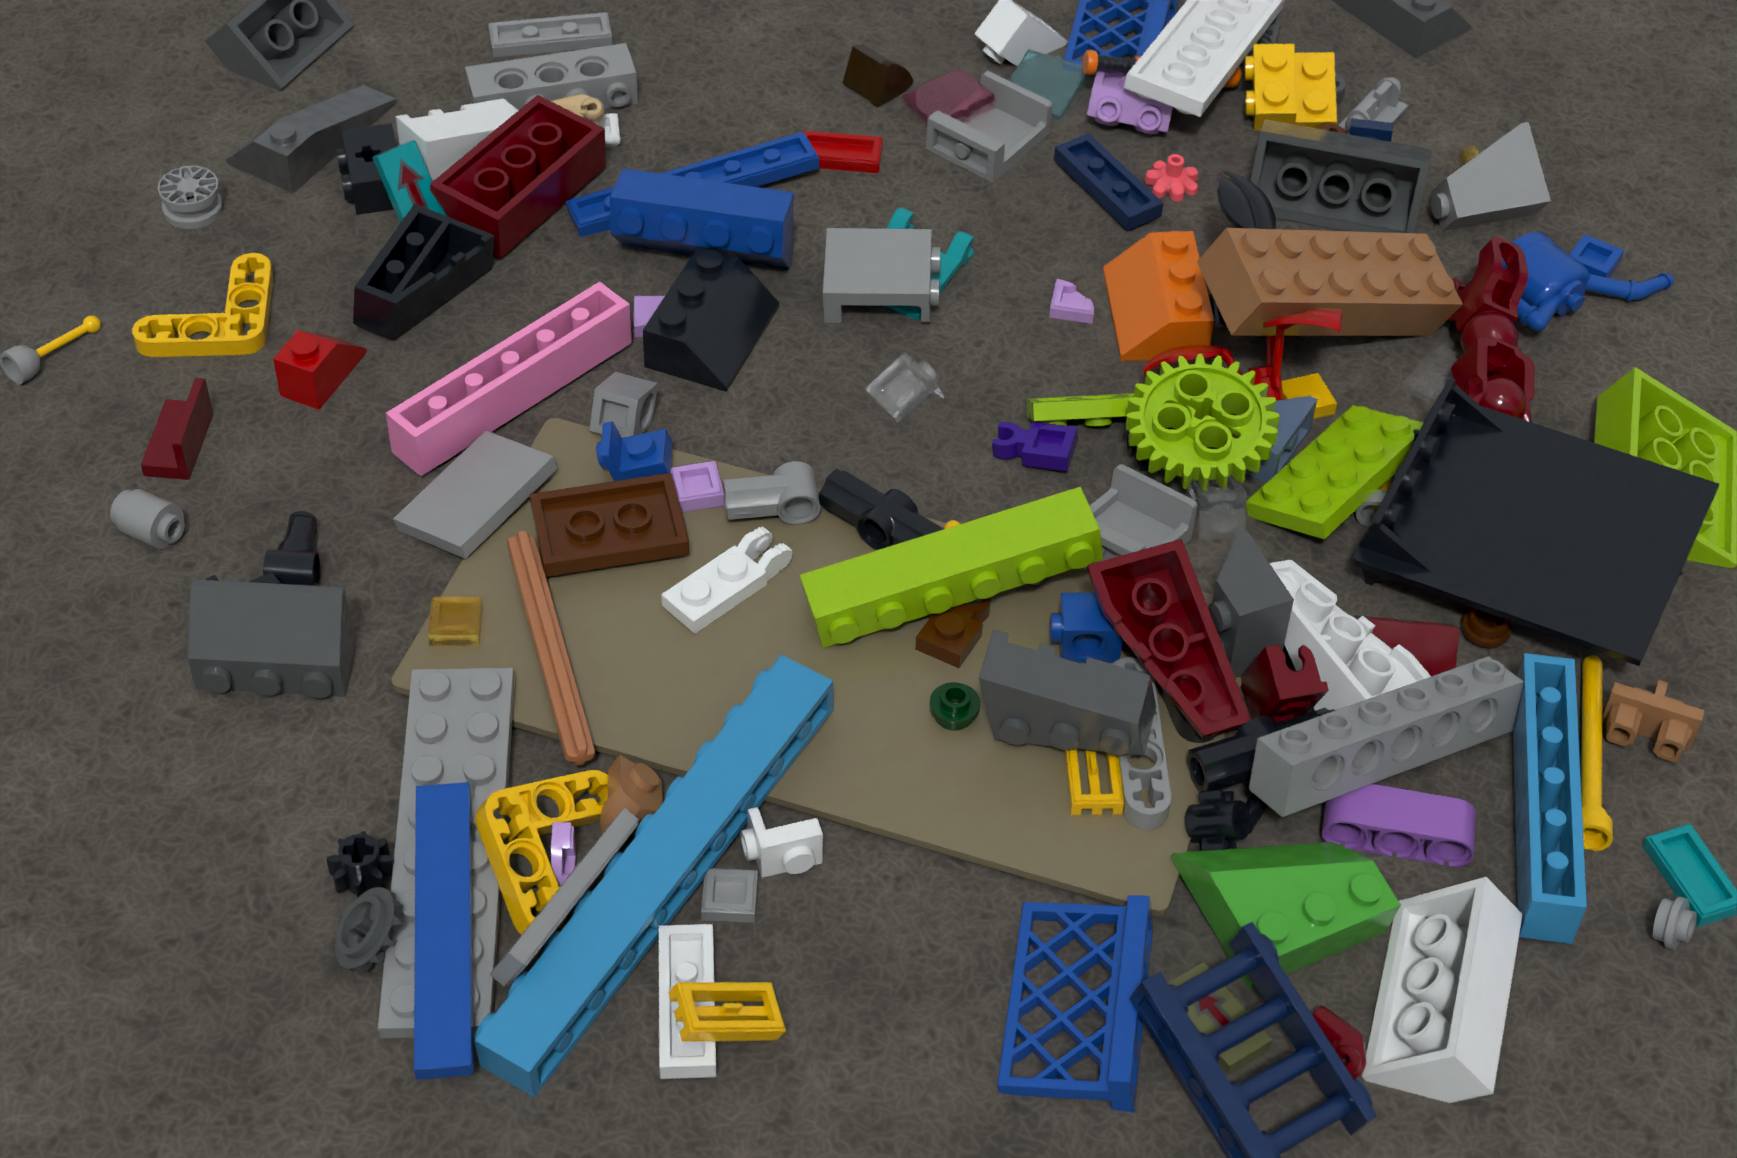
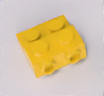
[1244,44,1337,130]

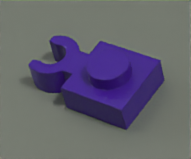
[992,421,1078,471]

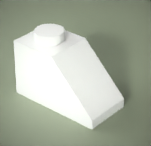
[975,0,1068,66]

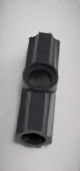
[819,469,944,550]
[1187,708,1335,791]

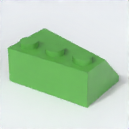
[1170,842,1401,990]

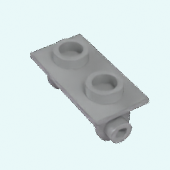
[1338,77,1408,134]

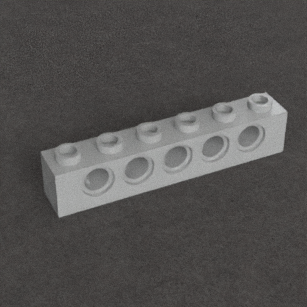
[1249,656,1524,817]

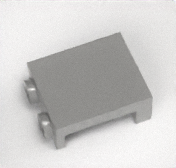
[926,71,1053,182]
[823,228,941,323]
[1083,464,1198,570]

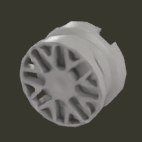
[158,166,223,229]

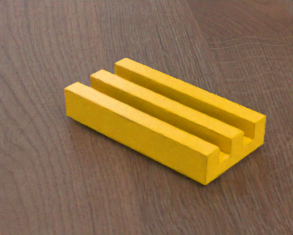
[1064,748,1124,815]
[668,982,786,1042]

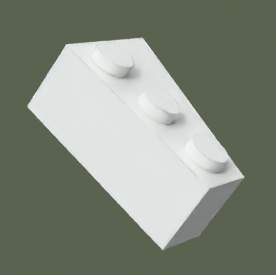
[396,98,518,182]

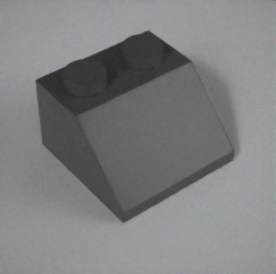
[1209,529,1294,678]

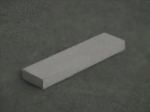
[489,808,639,987]

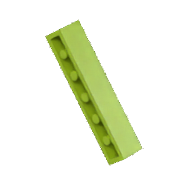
[800,486,1103,648]

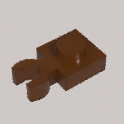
[915,597,991,668]

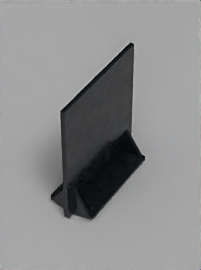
[1352,378,1719,667]

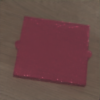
[903,68,995,120]

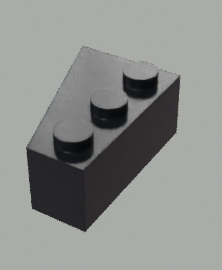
[353,203,495,340]

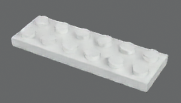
[1124,0,1285,117]

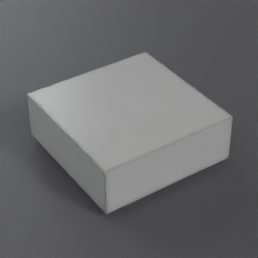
[701,868,758,923]

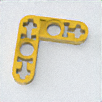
[132,253,274,357]
[475,770,608,934]

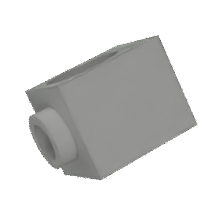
[589,372,658,438]

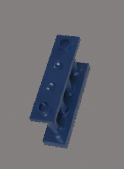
[1129,922,1377,1158]

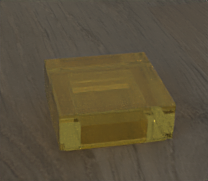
[428,597,483,646]

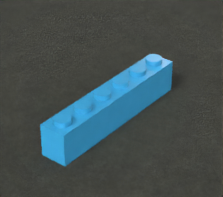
[1513,653,1587,944]

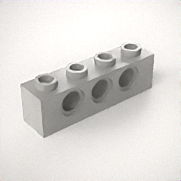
[465,43,638,110]

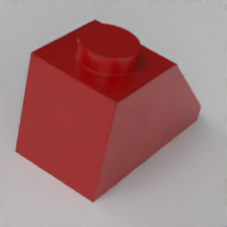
[273,330,367,410]

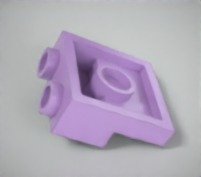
[1087,71,1173,134]

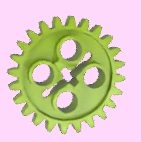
[1126,354,1280,491]

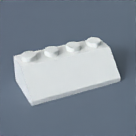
[1362,877,1522,1103]

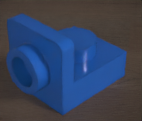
[596,421,673,481]

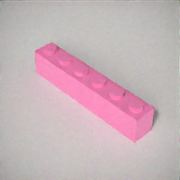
[386,282,632,476]

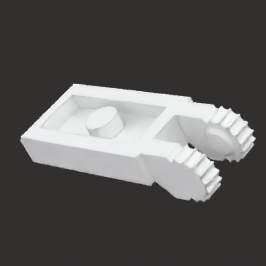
[661,526,793,633]

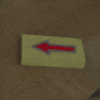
[1168,962,1273,1076]

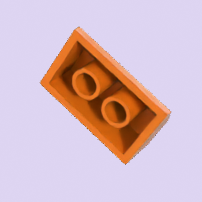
[1103,231,1214,361]

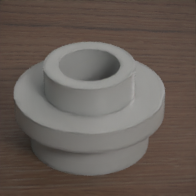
[1653,896,1697,950]

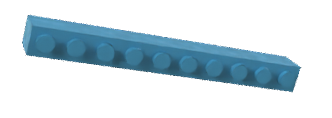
[474,654,833,1097]

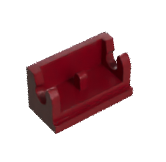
[1240,644,1329,723]

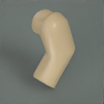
[551,94,605,124]

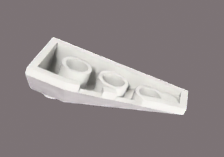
[1270,560,1431,711]

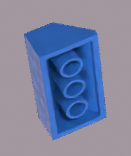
[610,168,794,269]

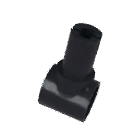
[263,511,321,586]

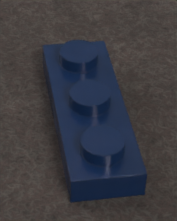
[1054,133,1163,230]

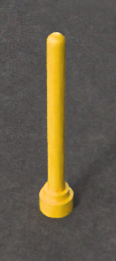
[1581,655,1613,851]

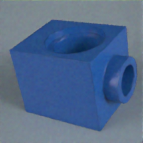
[1049,593,1123,663]

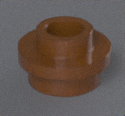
[1462,608,1512,648]

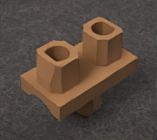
[1602,679,1705,763]

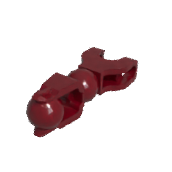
[1448,236,1535,422]

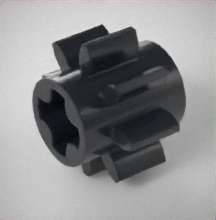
[1185,789,1250,851]
[327,831,395,898]

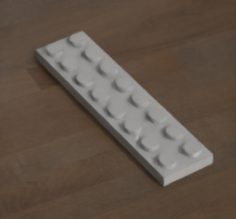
[378,668,515,1038]

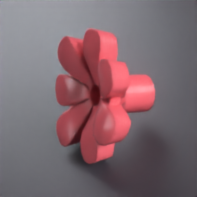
[1144,154,1198,201]

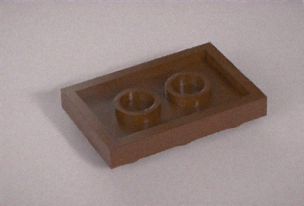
[530,473,689,577]

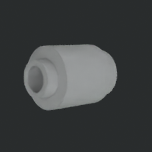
[110,489,185,549]

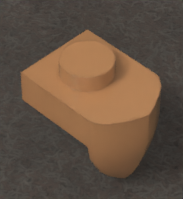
[600,755,663,838]

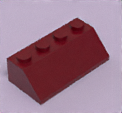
[430,95,606,259]

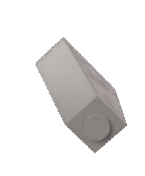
[1431,122,1551,231]

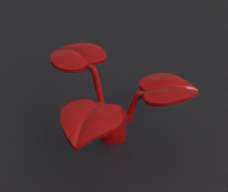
[1143,309,1343,401]

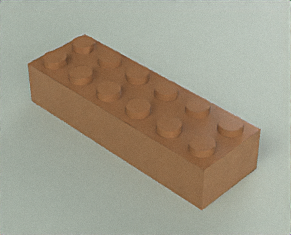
[1197,228,1463,336]

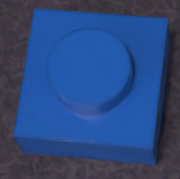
[1570,234,1624,278]

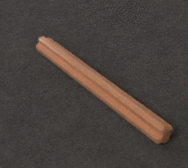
[507,530,595,766]

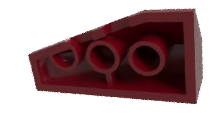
[1086,539,1251,738]

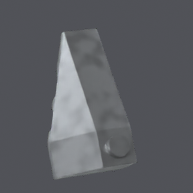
[226,85,397,194]

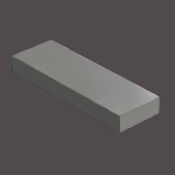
[488,12,613,57]

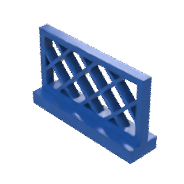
[1062,0,1179,75]
[997,895,1153,1112]

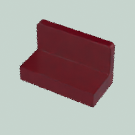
[141,378,213,480]
[1354,615,1460,676]

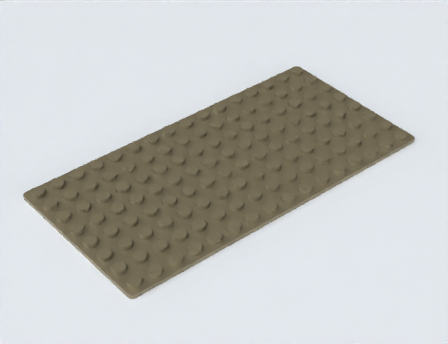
[391,418,1242,917]

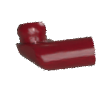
[1312,1005,1367,1078]

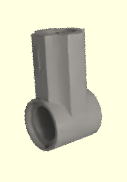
[723,461,821,525]

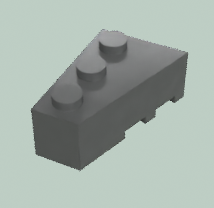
[979,629,1156,756]

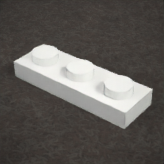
[659,924,716,1079]

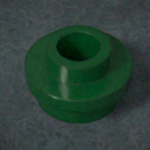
[929,682,980,730]

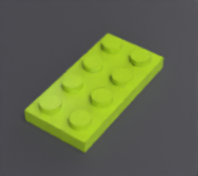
[1245,405,1424,539]

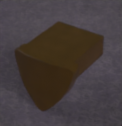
[842,44,914,108]

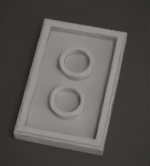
[393,431,558,559]

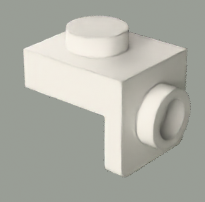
[740,807,823,878]

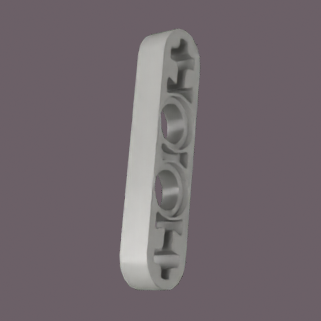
[1113,657,1172,830]

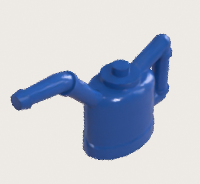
[1502,231,1674,331]

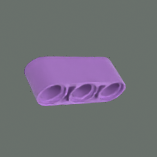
[1322,784,1476,867]

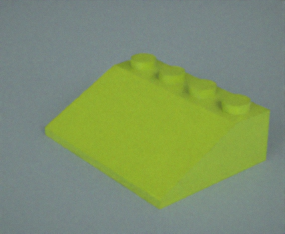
[1594,367,1737,568]

